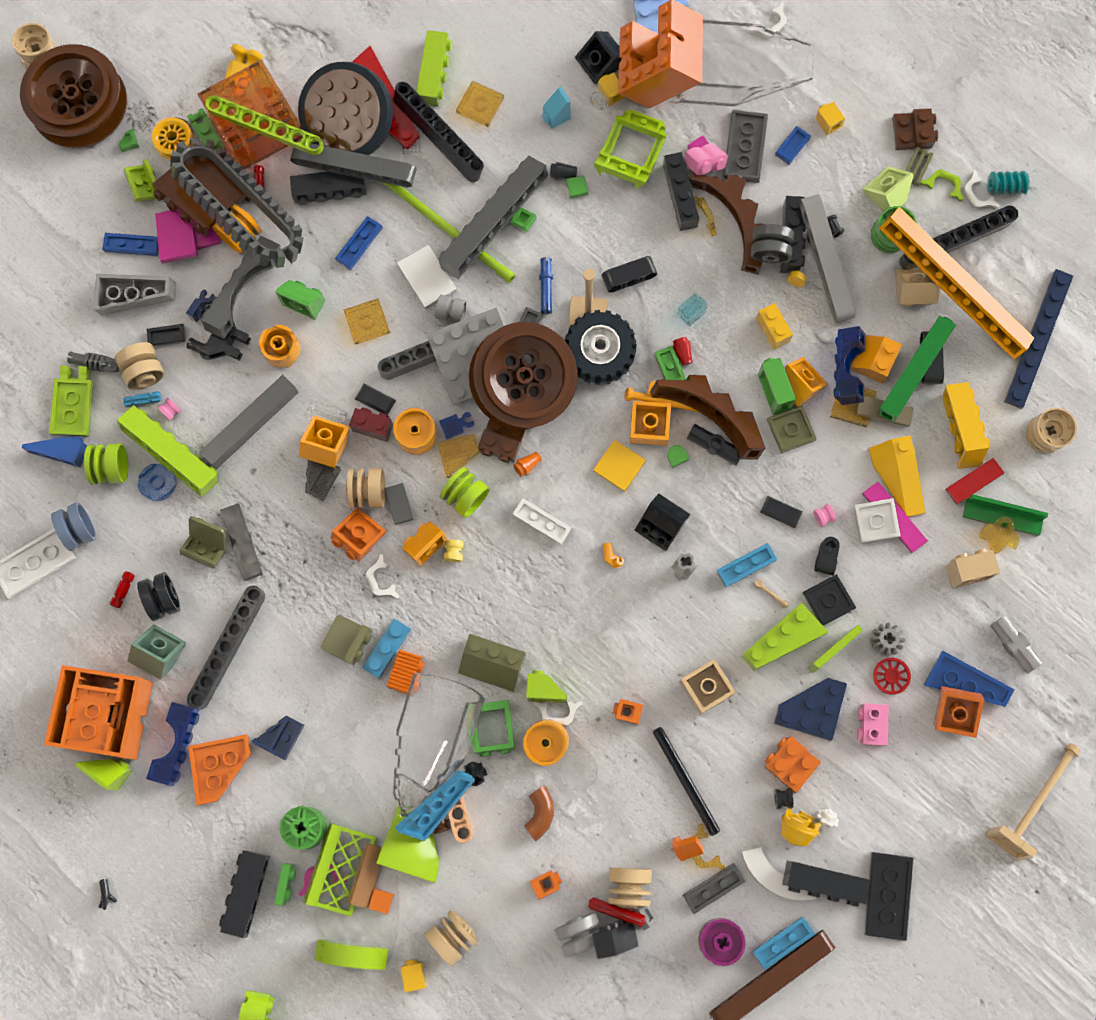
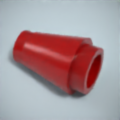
[672,337,693,366]

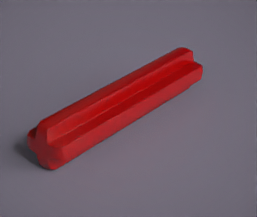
[588,897,646,927]

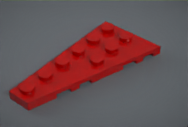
[352,46,420,150]

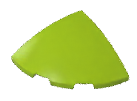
[377,805,439,883]

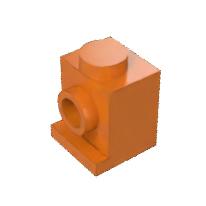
[612,699,643,725]
[530,870,562,900]

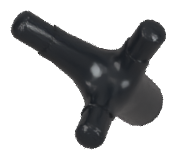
[98,879,117,910]

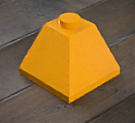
[785,357,828,407]

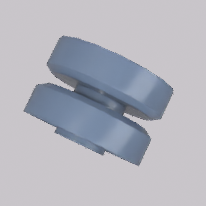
[51,502,96,551]

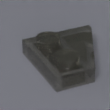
[305,460,341,502]

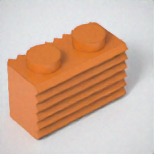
[386,649,425,695]

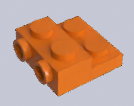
[331,507,386,562]
[764,736,821,793]

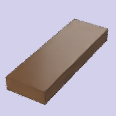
[347,843,382,908]

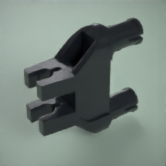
[186,306,251,361]

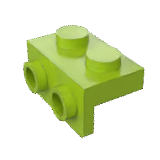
[123,159,156,202]

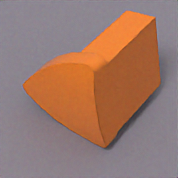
[672,835,704,861]

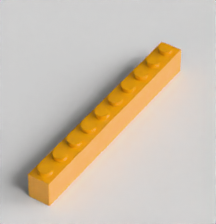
[879,207,1034,359]

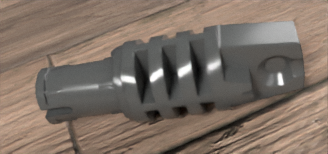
[67,351,119,372]

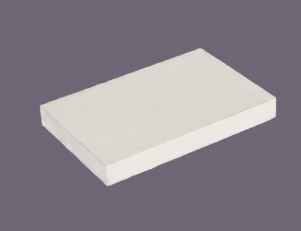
[397,245,457,309]

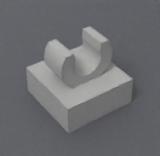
[634,906,657,931]

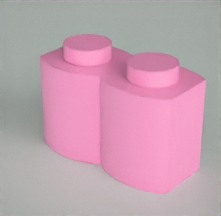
[684,144,728,175]

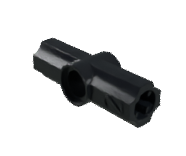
[686,423,741,466]

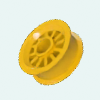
[152,117,194,160]

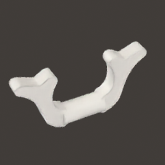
[749,3,787,37]
[963,170,999,210]
[366,554,399,599]
[534,701,583,726]

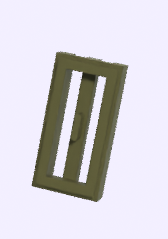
[905,146,934,186]

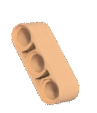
[448,795,473,843]

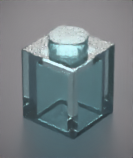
[677,293,707,327]

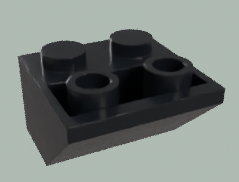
[634,493,691,551]

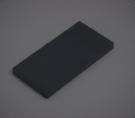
[864,852,913,941]

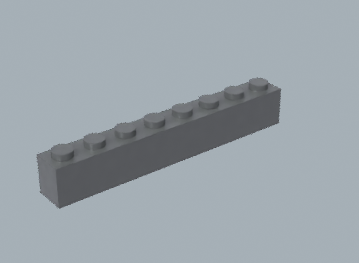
[438,156,548,279]

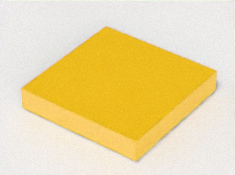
[593,439,646,492]

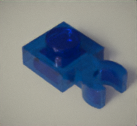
[439,412,475,440]

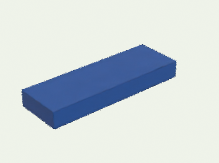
[335,216,383,270]
[102,233,159,256]

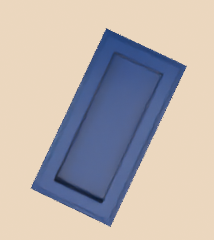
[775,126,811,165]

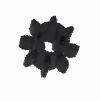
[464,761,488,786]

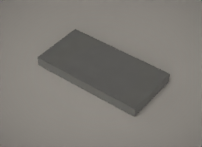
[723,109,768,183]

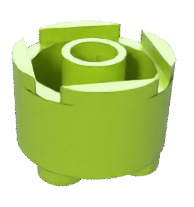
[238,990,275,1020]

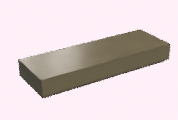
[855,395,913,427]

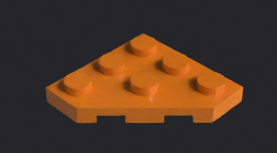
[188,734,251,806]

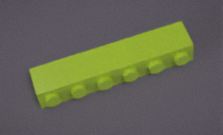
[117,405,218,497]

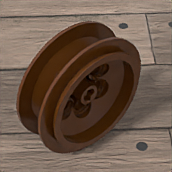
[20,44,128,148]
[469,322,578,429]

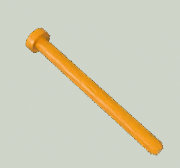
[624,387,700,413]

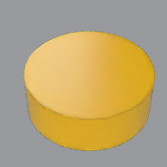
[787,270,807,287]

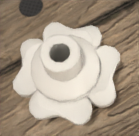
[816,809,839,830]

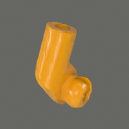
[603,543,624,568]

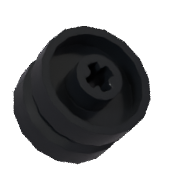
[137,572,181,621]

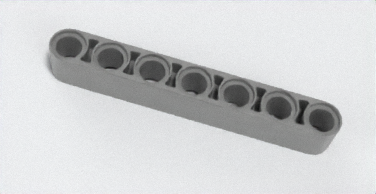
[799,194,855,323]

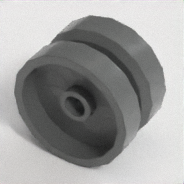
[750,224,794,264]

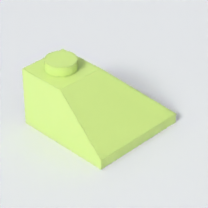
[862,166,913,210]

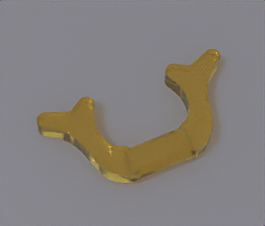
[694,196,717,236]
[692,823,725,870]

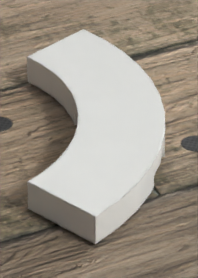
[741,847,816,900]

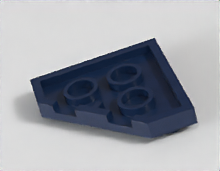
[774,678,847,741]

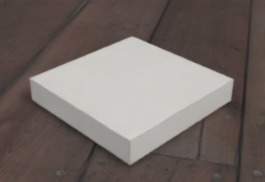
[855,498,900,543]

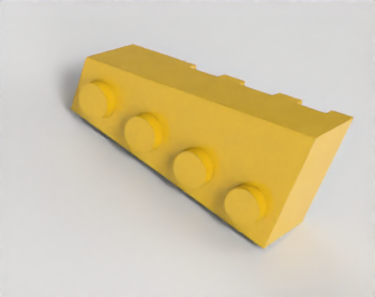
[942,382,990,469]

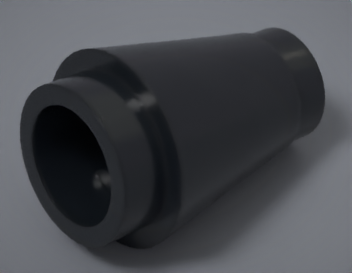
[550,162,577,180]

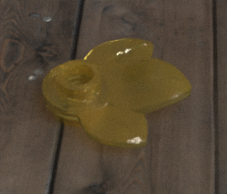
[979,517,1019,554]

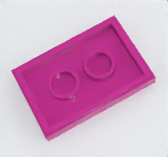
[155,210,198,264]

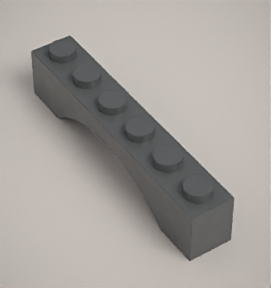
[201,236,281,339]

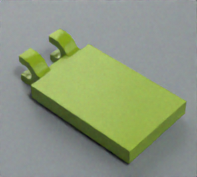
[49,365,94,437]

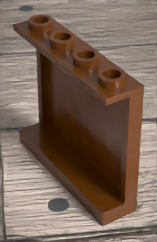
[152,145,251,238]

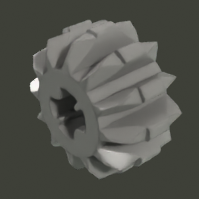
[870,623,905,657]

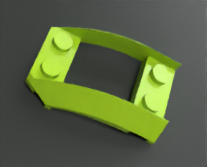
[594,109,667,189]

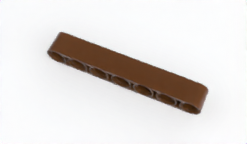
[709,930,836,1020]

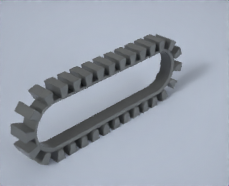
[170,138,304,268]

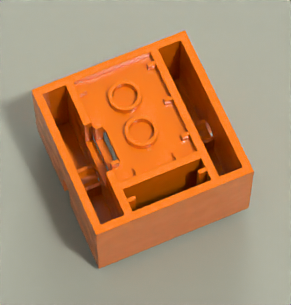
[618,0,703,109]
[44,665,153,760]

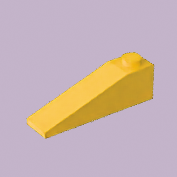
[869,435,925,517]

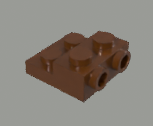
[892,108,938,150]
[478,419,526,463]

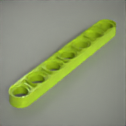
[205,96,324,155]

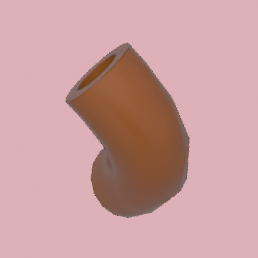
[524,785,554,842]

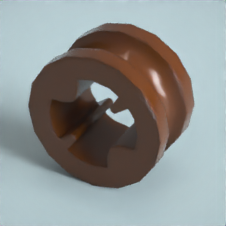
[433,819,451,835]

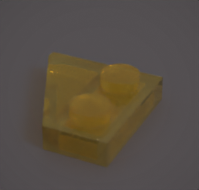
[438,434,479,478]

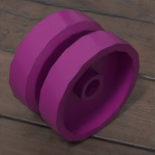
[698,917,746,966]

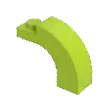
[315,939,388,970]

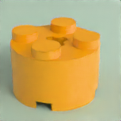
[259,325,300,368]

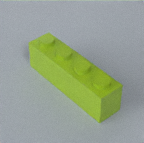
[416,30,452,106]

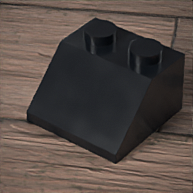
[575,31,622,84]

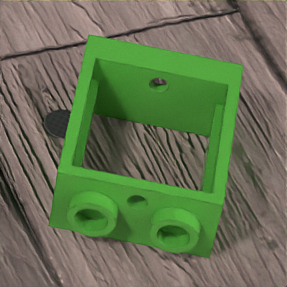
[758,357,796,416]
[469,700,515,757]

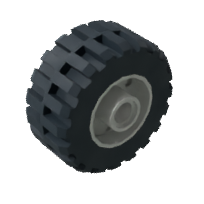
[565,310,637,385]

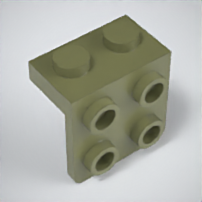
[180,516,226,569]
[321,615,372,666]

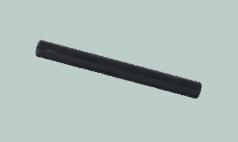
[653,727,720,836]

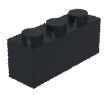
[592,920,639,959]

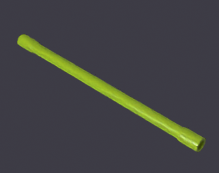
[381,182,516,283]

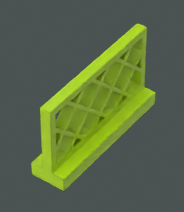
[303,822,377,916]

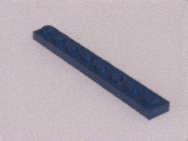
[1004,269,1074,409]

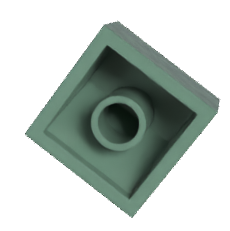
[128,624,186,680]

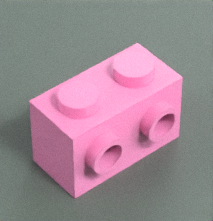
[857,703,889,746]

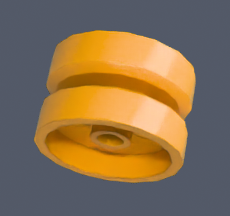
[393,408,437,455]
[523,719,569,766]

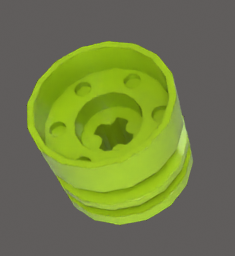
[84,443,129,485]
[439,467,491,519]

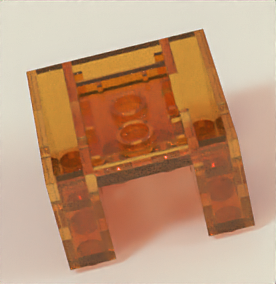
[197,59,303,171]

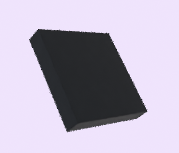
[802,574,856,626]

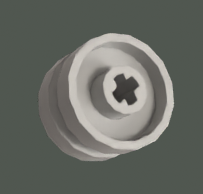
[554,912,599,958]

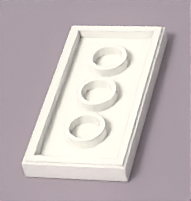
[0,528,77,599]

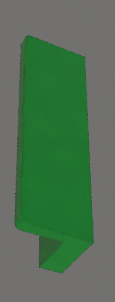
[962,494,1048,536]

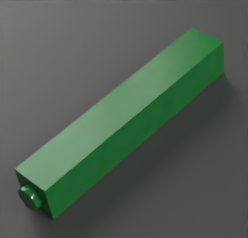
[877,315,956,423]

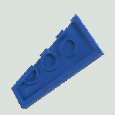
[923,651,1015,707]

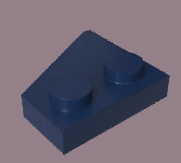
[251,716,305,761]

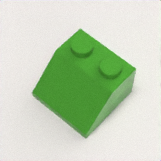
[275,280,325,320]

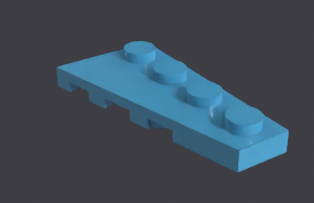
[395,770,475,841]

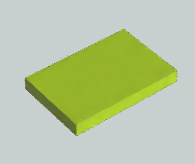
[807,625,863,673]

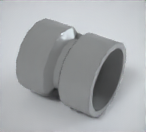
[435,295,467,323]

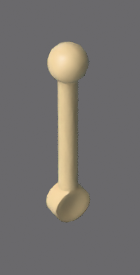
[754,580,789,608]

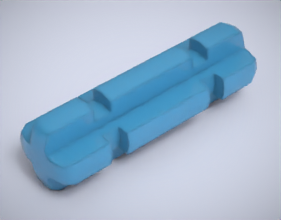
[123,391,161,407]

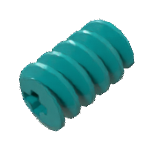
[987,171,1029,195]

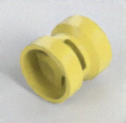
[443,540,464,562]

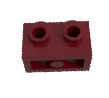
[349,407,393,442]

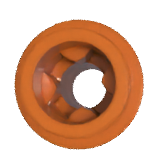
[513,451,542,477]

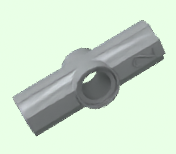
[671,553,697,580]
[990,616,1042,674]

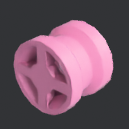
[157,398,181,421]
[813,504,836,528]

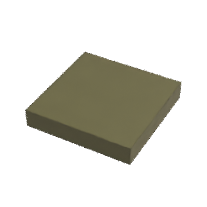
[767,405,817,454]

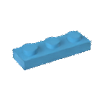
[717,543,777,588]
[362,619,411,679]
[752,917,815,970]

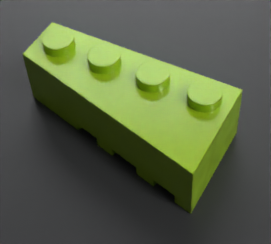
[741,603,828,671]

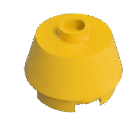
[781,809,821,847]

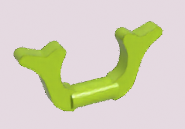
[920,169,964,202]

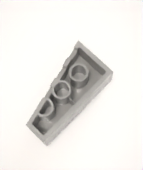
[93,274,176,315]

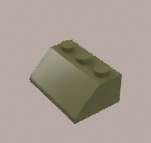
[458,634,526,692]

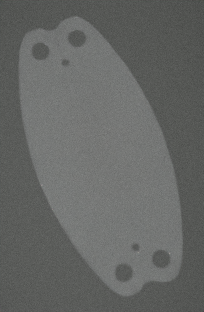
[300,765,399,972]

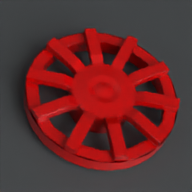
[873,657,911,695]

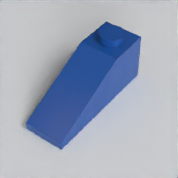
[21,436,87,468]

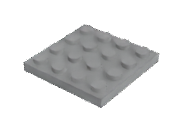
[426,307,524,405]

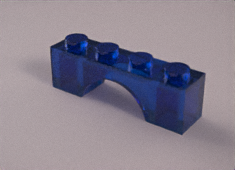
[833,326,866,405]
[146,702,200,786]

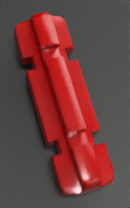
[254,165,264,188]
[110,571,135,608]

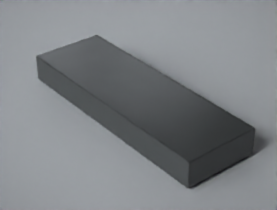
[683,863,745,914]

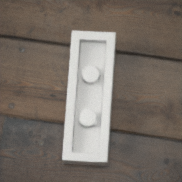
[513,499,572,545]

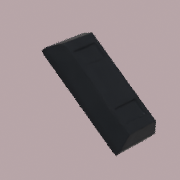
[147,324,185,346]
[355,383,396,415]
[760,496,803,528]

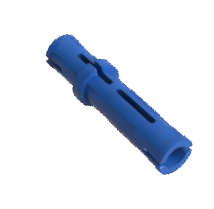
[539,257,553,314]

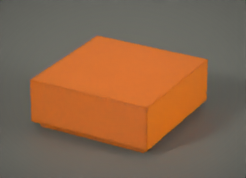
[368,888,394,914]

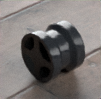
[774,788,794,809]

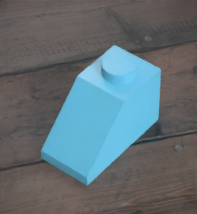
[542,87,571,129]

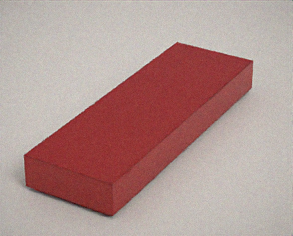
[945,458,1004,505]

